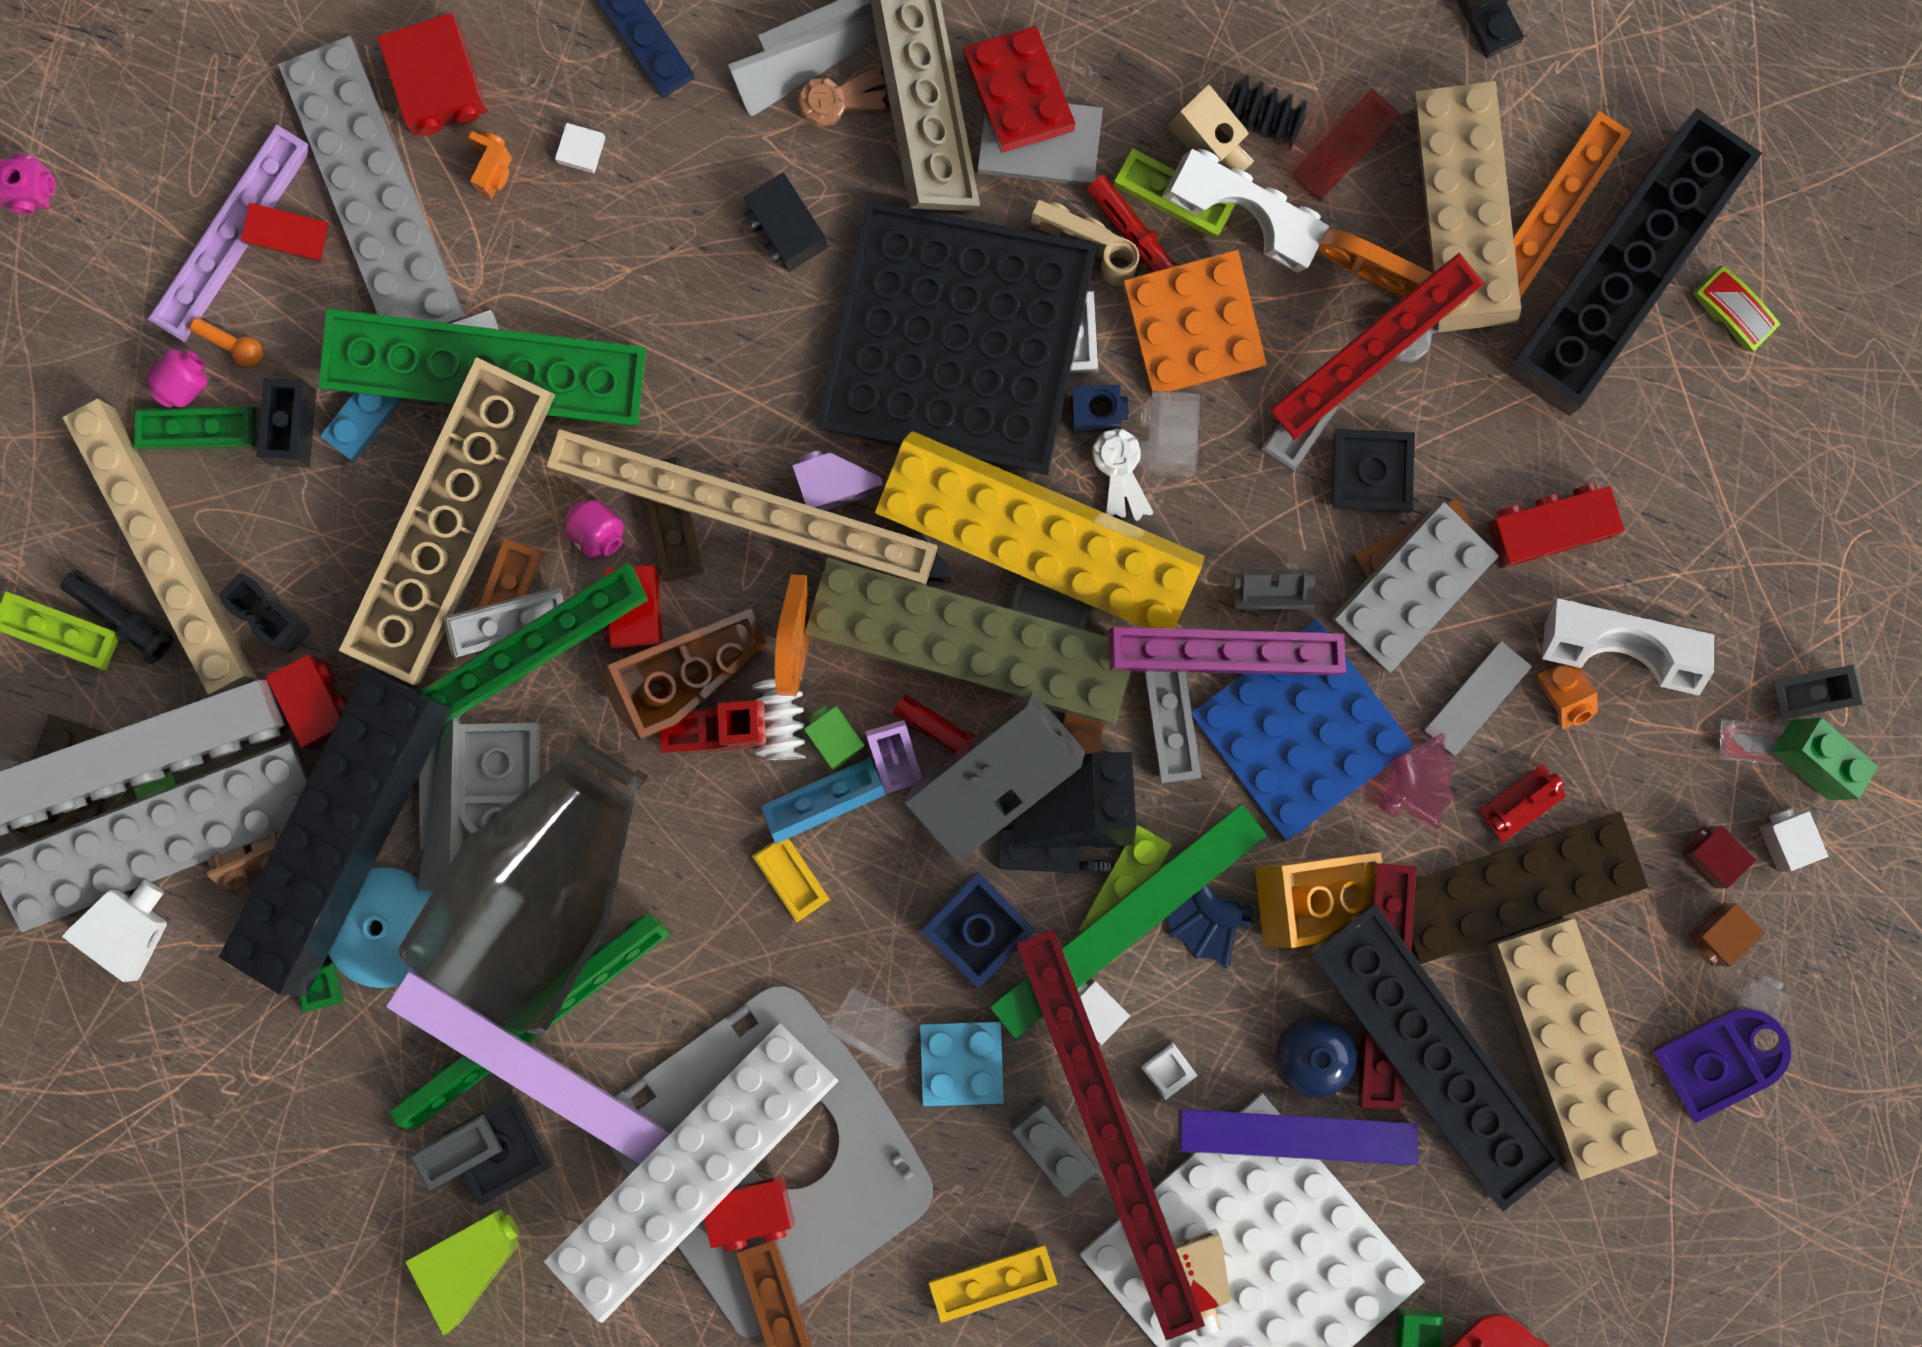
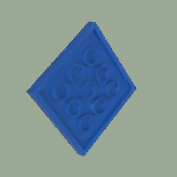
[1192,619,1414,842]

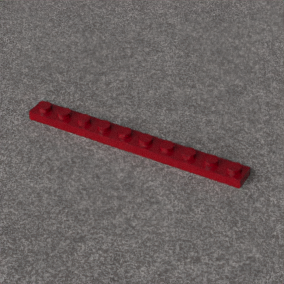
[1016,929,1205,1341]

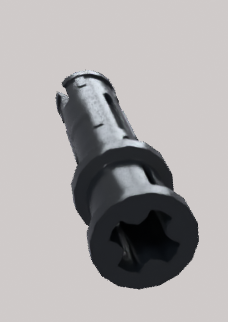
[60,569,173,664]

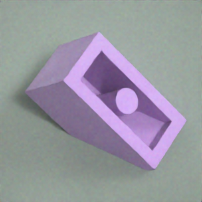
[792,451,884,511]

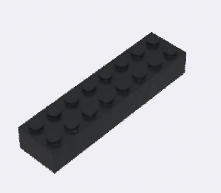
[1505,108,1762,416]
[219,667,452,997]

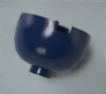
[1274,1016,1357,1098]

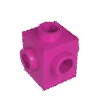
[0,154,55,215]

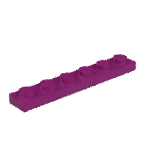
[1108,627,1346,676]

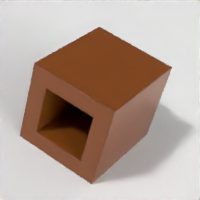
[1690,903,1766,967]

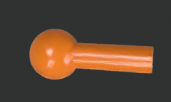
[189,317,263,368]

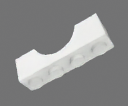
[1162,149,1329,273]
[1542,598,1714,695]

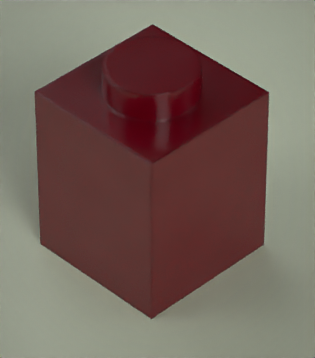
[1681,825,1756,889]

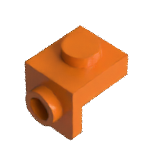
[467,131,512,199]
[1537,663,1598,730]

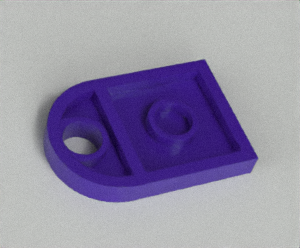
[1653,1007,1791,1123]

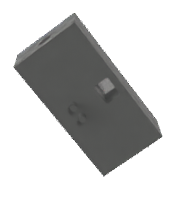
[905,691,1085,863]

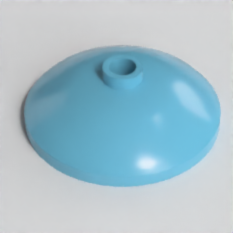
[328,868,444,988]

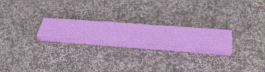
[386,970,672,1164]

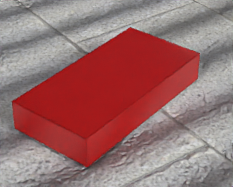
[241,202,329,263]

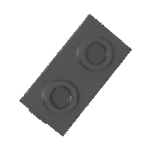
[1231,568,1315,611]

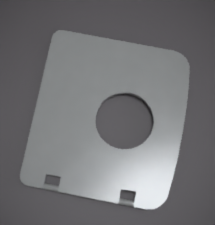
[608,986,933,1338]

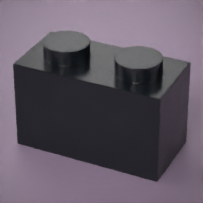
[743,172,828,272]
[257,378,317,468]

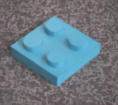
[920,1021,1004,1106]

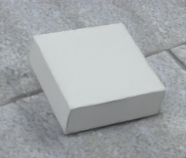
[555,123,606,174]
[1140,1042,1198,1100]

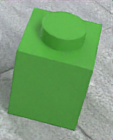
[804,706,866,770]

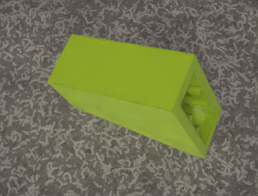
[406,1208,519,1335]

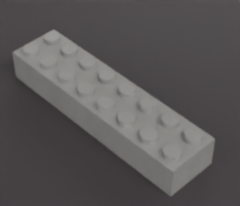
[0,680,289,836]

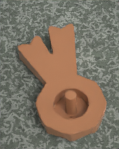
[798,65,886,127]

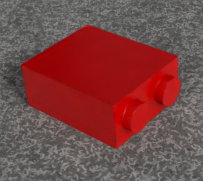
[377,13,488,136]

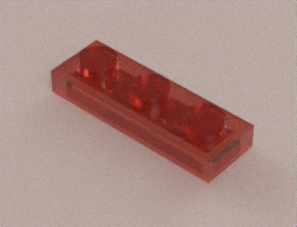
[1291,88,1401,202]

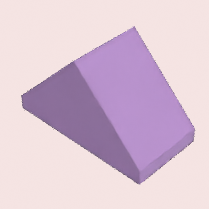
[865,720,922,794]

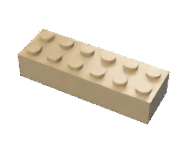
[1415,81,1521,332]
[1487,918,1658,1180]

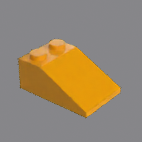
[1255,852,1382,948]

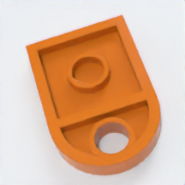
[1318,230,1433,298]
[775,574,810,696]

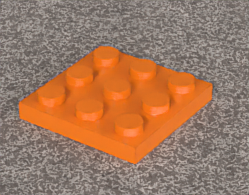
[1122,250,1267,396]

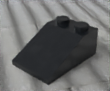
[1011,752,1137,848]

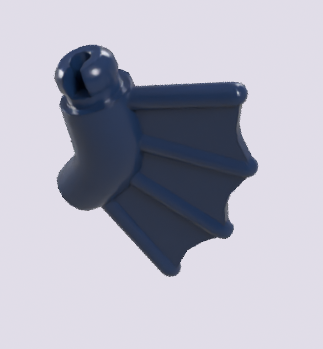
[1166,884,1253,968]

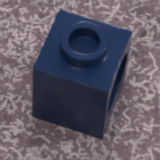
[1071,385,1129,433]

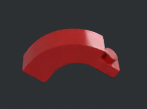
[660,700,766,754]

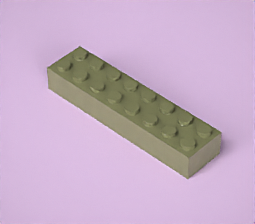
[804,558,1131,728]

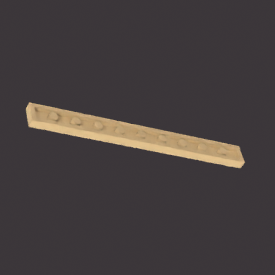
[547,429,938,585]

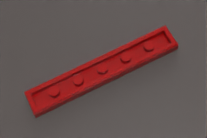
[1269,252,1485,440]

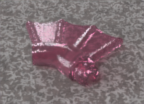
[1379,733,1456,829]

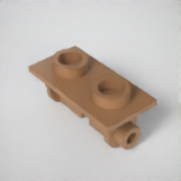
[206,829,283,891]

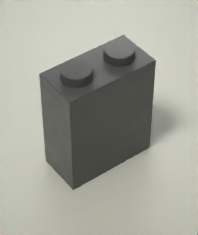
[1010,1097,1097,1198]

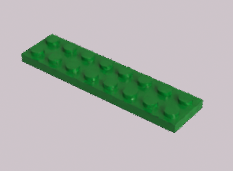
[318,309,647,427]

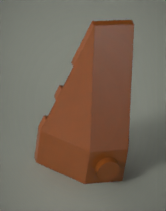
[599,608,767,740]

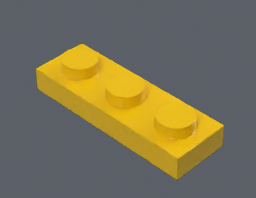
[929,1243,1058,1323]

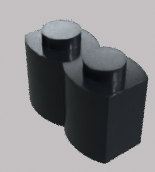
[219,574,310,653]

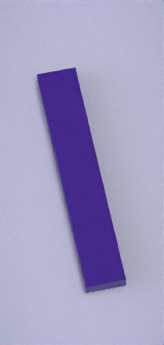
[1178,1109,1418,1166]

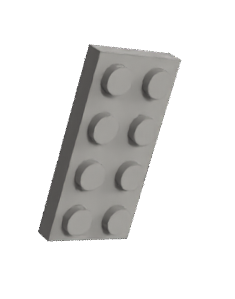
[1331,501,1499,673]

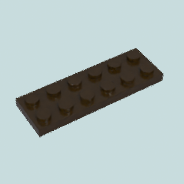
[1412,811,1649,964]

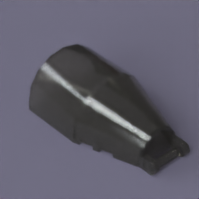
[398,734,648,1034]

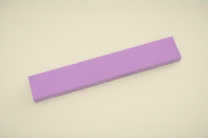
[148,124,312,342]

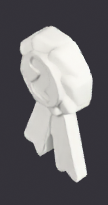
[1092,428,1153,521]

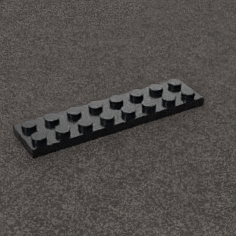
[1307,902,1566,1212]

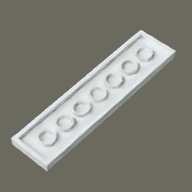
[544,1023,838,1323]

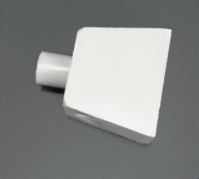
[62,880,167,982]

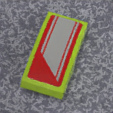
[1692,265,1780,351]

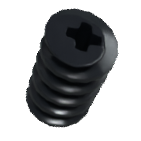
[1225,74,1307,150]

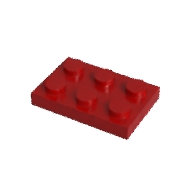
[963,26,1076,153]

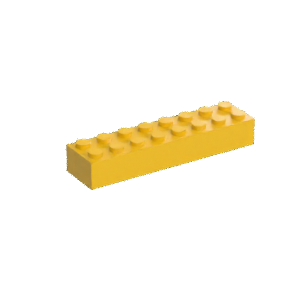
[875,431,1205,629]

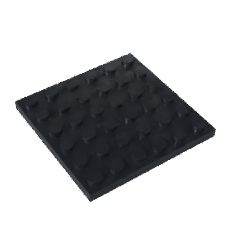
[816,200,1097,476]

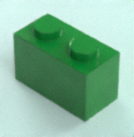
[1772,718,1878,800]

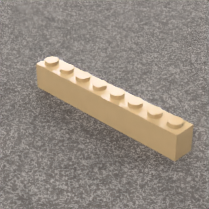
[62,398,258,696]

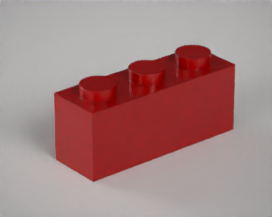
[1487,483,1625,569]

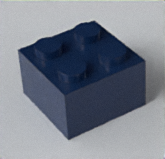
[915,872,1035,989]

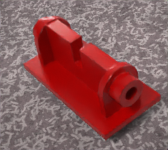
[1478,764,1567,843]

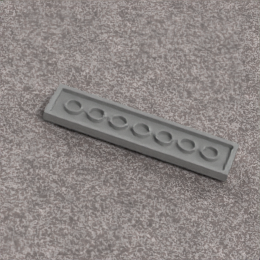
[278,36,466,323]
[0,740,309,933]

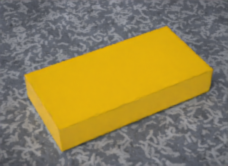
[752,838,831,922]

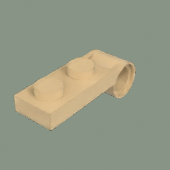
[1030,200,1139,286]

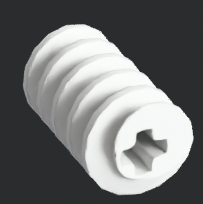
[752,678,806,760]

